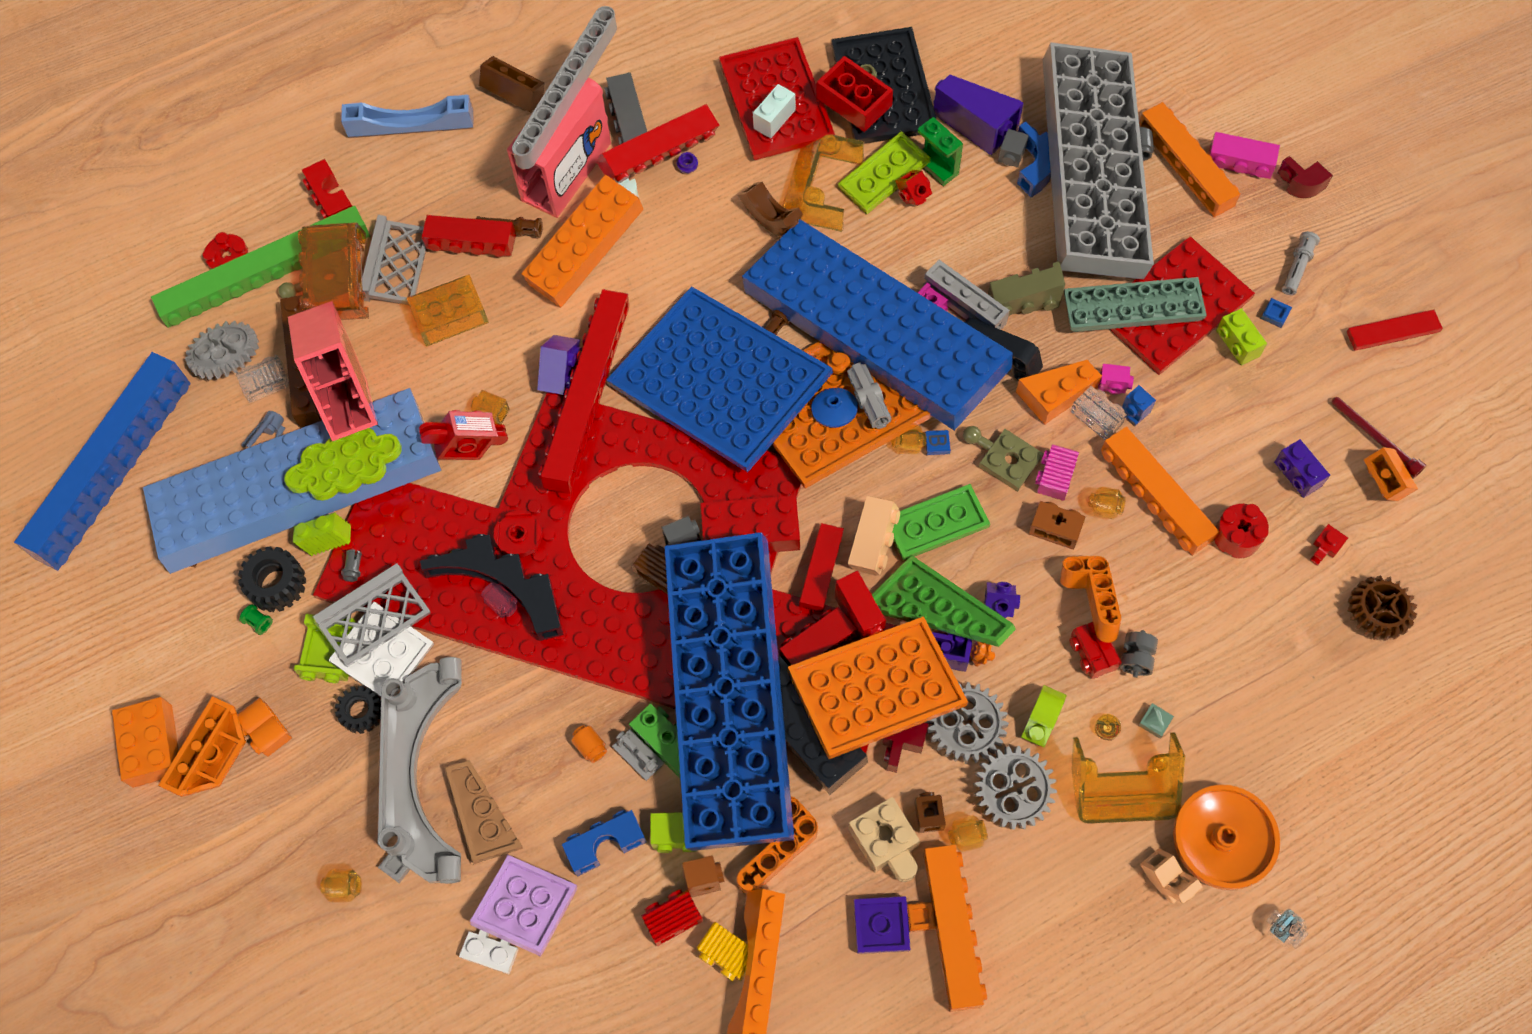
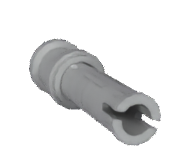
[1282,232,1320,296]

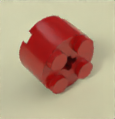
[1214,503,1269,559]

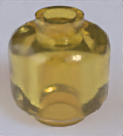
[891,426,927,455]
[1089,487,1126,519]
[948,815,988,852]
[320,868,362,903]

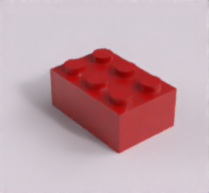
[816,56,893,132]

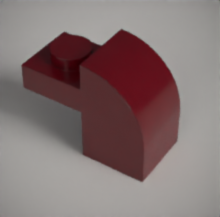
[1277,156,1333,199]
[882,723,928,773]

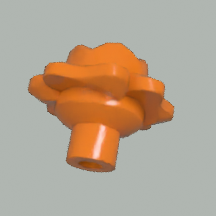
[970,641,995,667]

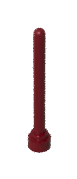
[1332,397,1427,479]

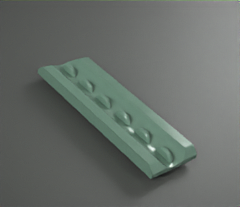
[1064,277,1207,332]

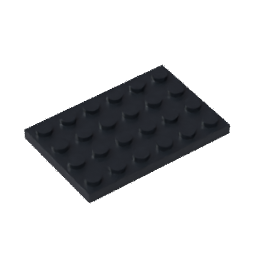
[831,27,937,145]

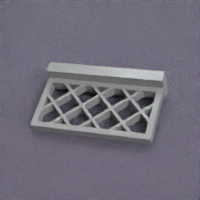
[359,215,427,306]
[313,564,430,667]

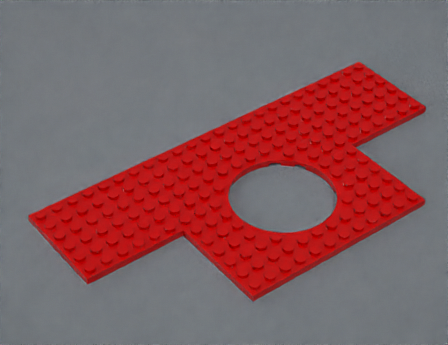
[313,392,896,753]

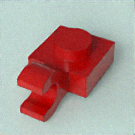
[1310,524,1348,566]

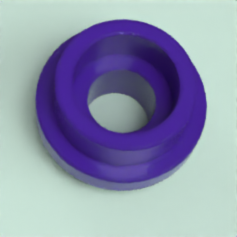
[677,152,698,173]

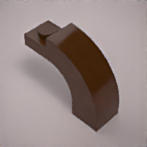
[738,181,803,236]

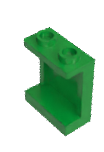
[918,117,963,187]

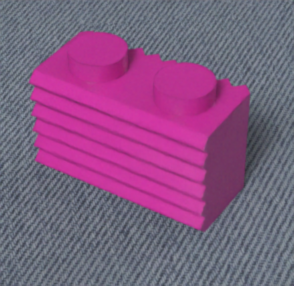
[1035,444,1079,501]

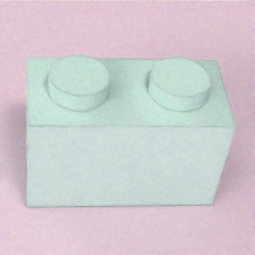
[753,84,796,138]

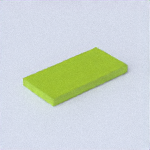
[838,131,931,214]

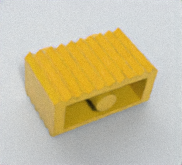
[696,921,748,982]

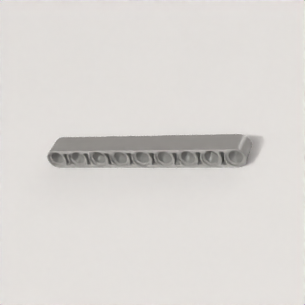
[512,6,617,169]

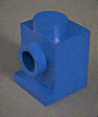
[1118,385,1156,426]

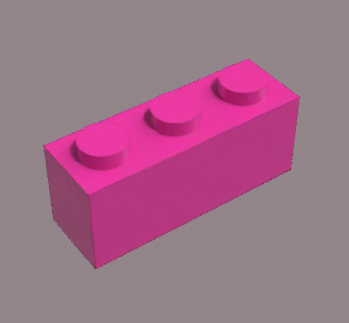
[1209,132,1280,179]

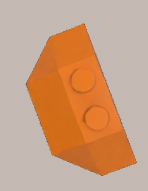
[158,696,246,797]

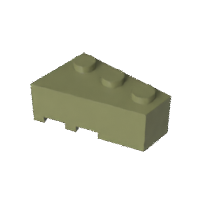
[988,261,1065,316]

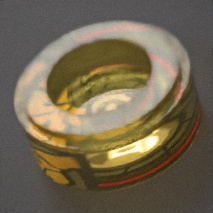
[1095,714,1121,741]

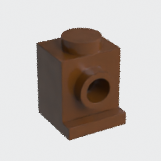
[915,792,946,833]

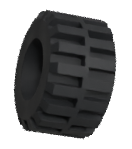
[238,546,306,612]

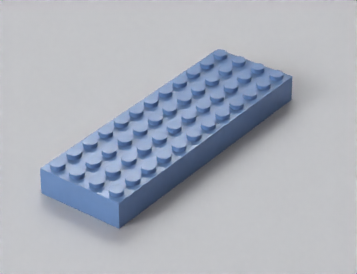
[143,388,442,574]

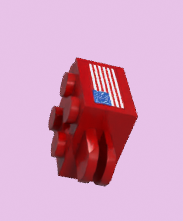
[418,410,508,460]

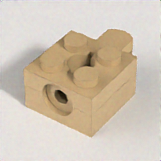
[848,797,920,882]

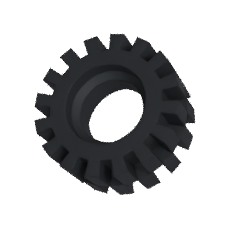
[335,686,381,734]

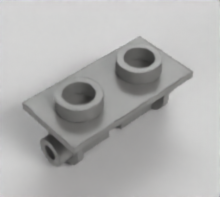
[612,729,664,781]

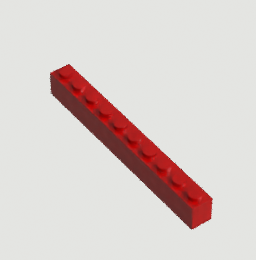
[539,289,629,494]

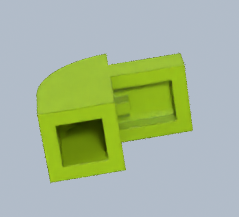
[1021,685,1067,748]

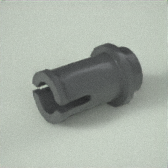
[341,549,362,582]

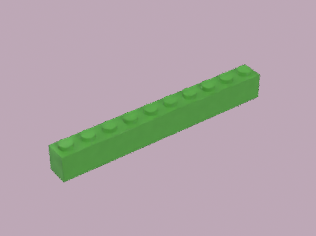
[151,205,371,328]

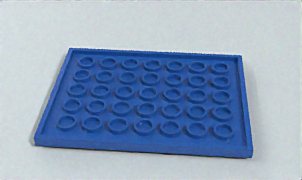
[606,286,833,473]

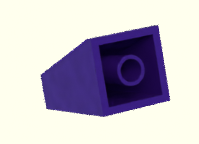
[933,74,1023,156]

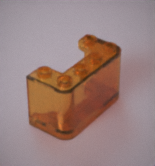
[298,223,369,320]

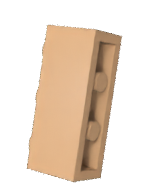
[848,496,900,576]

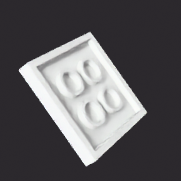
[329,602,434,697]

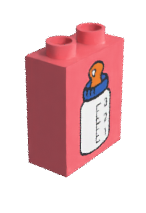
[507,78,611,218]

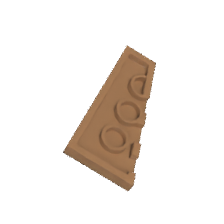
[445,760,523,865]

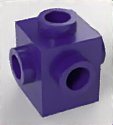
[984,582,1020,618]

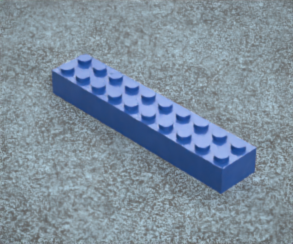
[14,352,191,571]

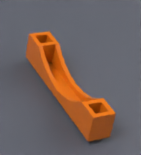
[727,889,785,1034]

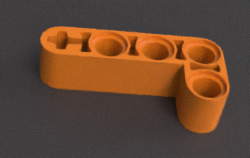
[1060,556,1121,642]
[737,796,818,894]

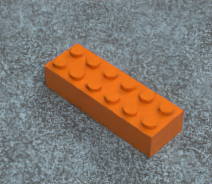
[521,175,644,308]

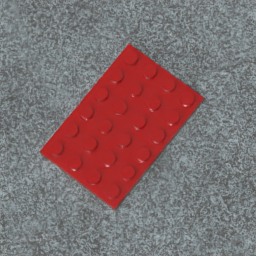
[719,37,835,160]
[1110,236,1255,375]

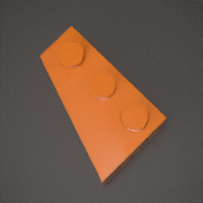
[1016,360,1102,425]

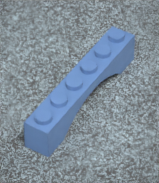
[341,95,473,137]

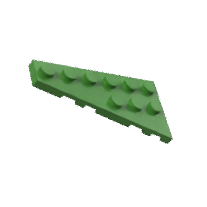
[872,555,1016,647]

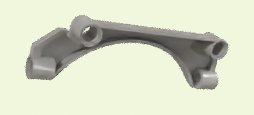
[378,657,462,884]

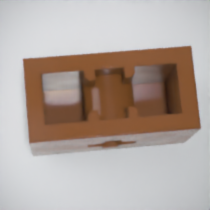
[1029,501,1086,550]
[682,855,725,897]

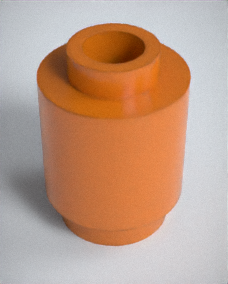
[571,725,607,763]

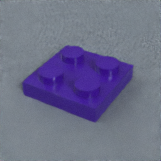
[854,897,910,954]

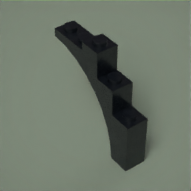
[420,534,564,641]

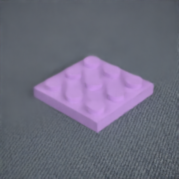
[470,855,577,956]

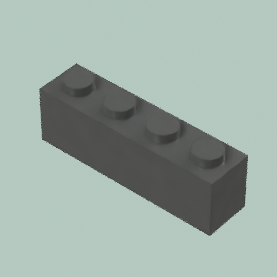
[604,72,647,145]

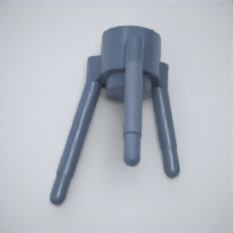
[241,411,285,448]

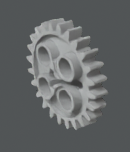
[185,321,259,380]
[926,682,1009,764]
[973,746,1057,830]

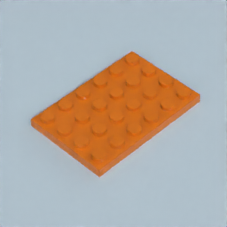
[787,616,968,760]

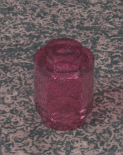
[481,582,517,618]

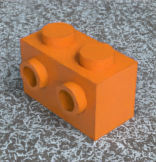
[1364,447,1418,501]

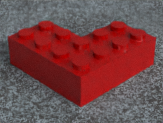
[701,495,800,553]

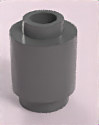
[1140,127,1154,161]

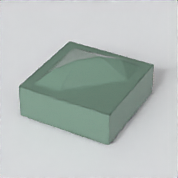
[1139,703,1174,739]

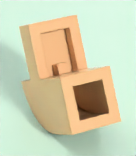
[1140,848,1202,903]

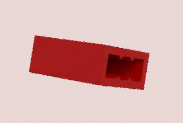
[835,570,886,640]

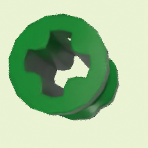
[239,604,273,635]

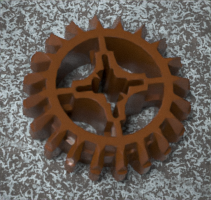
[1347,575,1417,641]

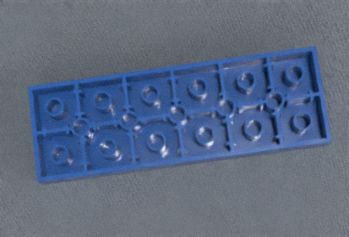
[742,219,1013,431]
[665,532,794,851]

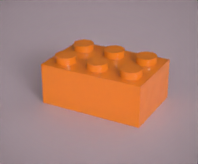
[112,697,179,788]

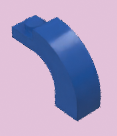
[1017,122,1051,198]

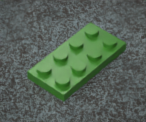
[892,484,990,561]

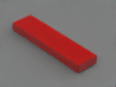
[1346,309,1443,351]
[799,523,844,612]

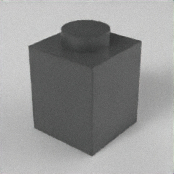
[998,129,1029,168]

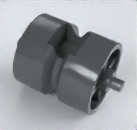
[1120,630,1158,678]

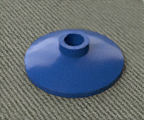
[811,388,858,428]

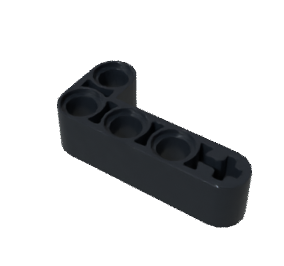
[965,318,1043,381]

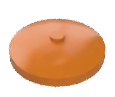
[1173,785,1280,890]

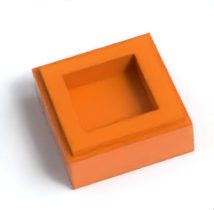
[907,902,936,932]

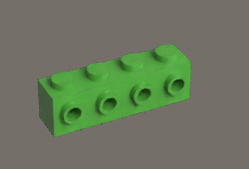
[629,703,681,779]

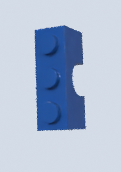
[562,810,647,877]

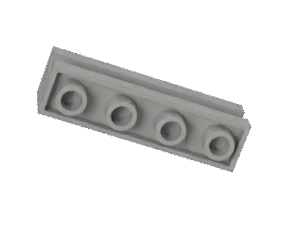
[923,260,1010,329]

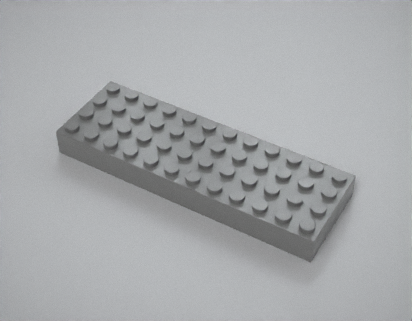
[1043,42,1154,279]

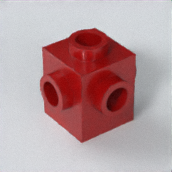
[895,170,933,206]

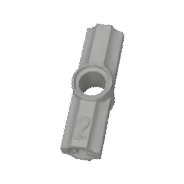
[847,363,891,429]

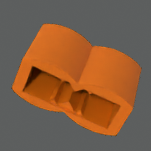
[238,698,292,757]

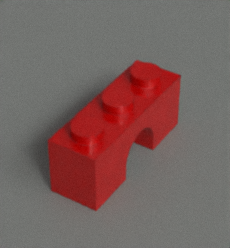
[302,159,352,219]

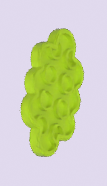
[284,428,402,501]

